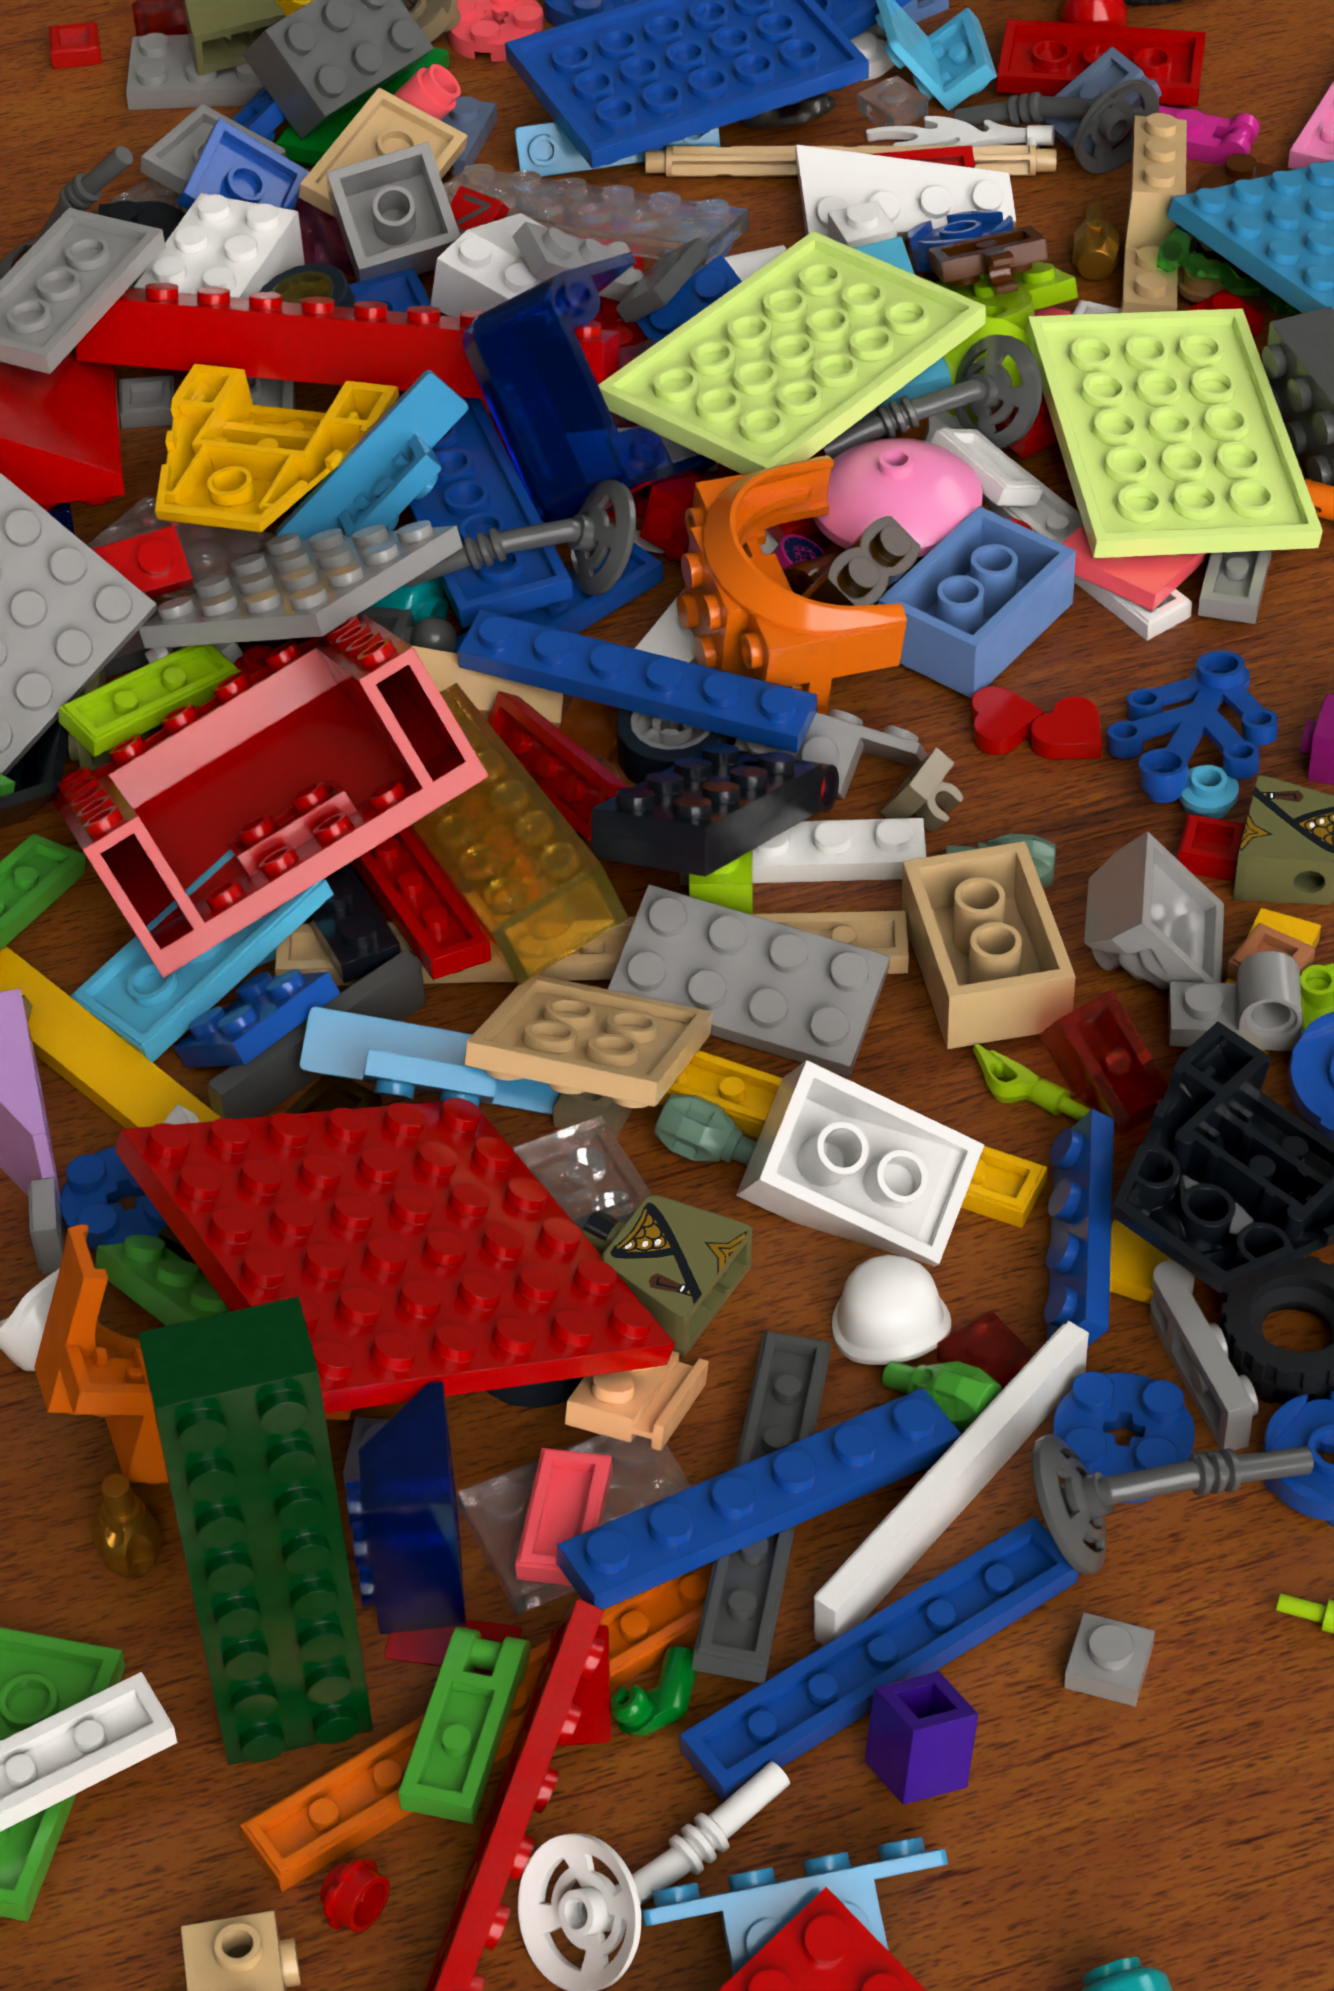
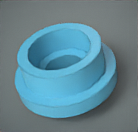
[1179,765,1239,819]

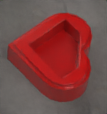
[971,686,1044,755]
[1030,696,1102,760]

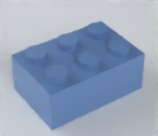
[878,506,1076,698]

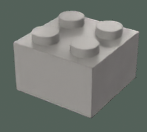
[326,141,460,282]

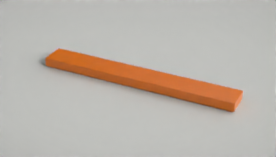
[240,1561,714,1893]

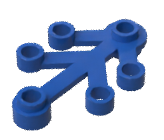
[1107,650,1278,803]

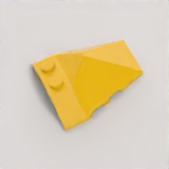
[155,364,399,532]

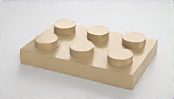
[298,88,468,217]

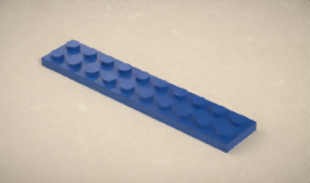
[349,268,574,628]

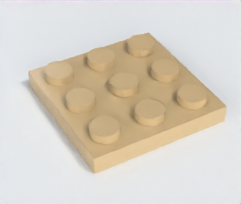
[465,973,713,1108]

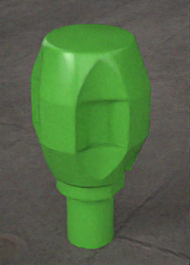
[882,1361,1003,1432]

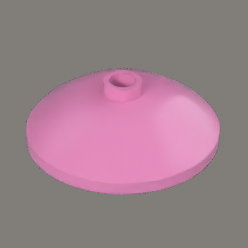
[813,438,982,558]

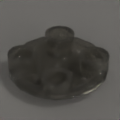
[737,93,836,131]

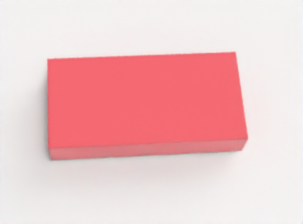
[515,1448,613,1586]

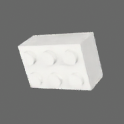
[134,193,305,299]

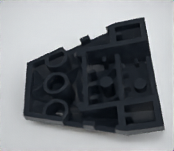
[1110,1021,1334,1293]

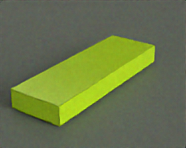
[59,644,241,757]

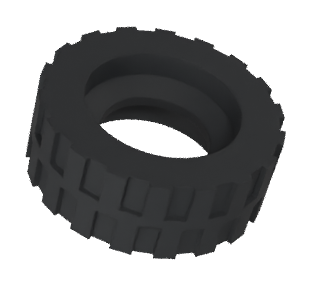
[1219,1255,1334,1404]

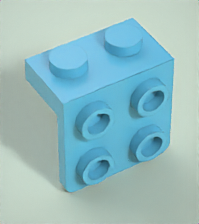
[875,0,997,111]

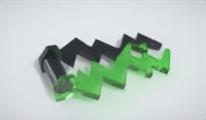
[1157,225,1302,316]

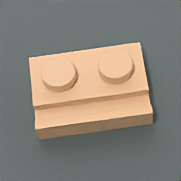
[565,1351,709,1451]

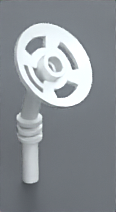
[518,1761,790,1991]

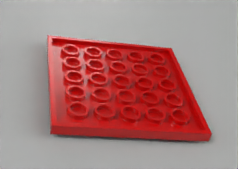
[115,1098,675,1414]

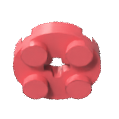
[447,0,544,62]

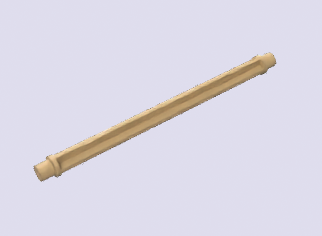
[645,145,1057,177]

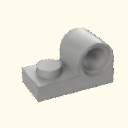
[1168,951,1303,1051]

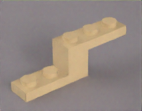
[1121,113,1187,313]

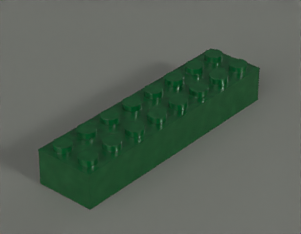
[138,1296,373,1765]

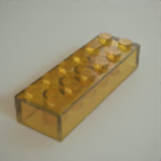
[408,683,628,985]

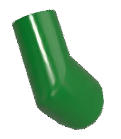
[610,1646,698,1737]

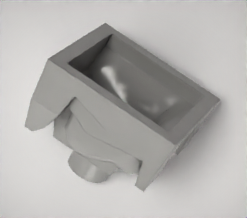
[1084,831,1224,990]

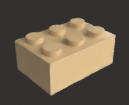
[902,841,1076,1050]

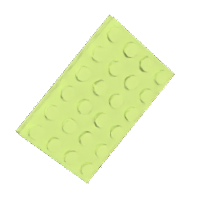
[596,231,986,474]
[1025,309,1323,558]

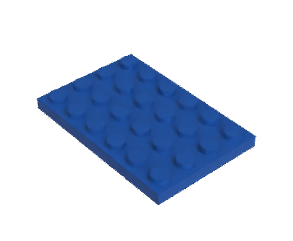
[505,0,869,169]

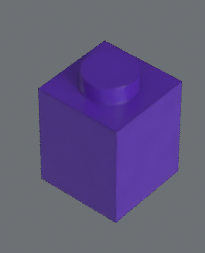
[864,1671,978,1805]

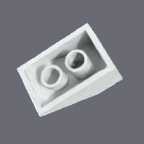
[430,213,585,325]
[736,1060,984,1266]

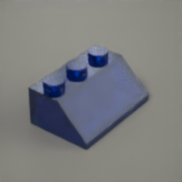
[346,1382,467,1634]

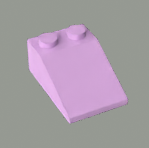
[0,988,61,1202]

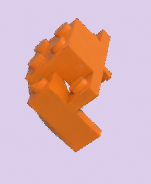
[677,455,907,715]
[34,1224,352,1484]

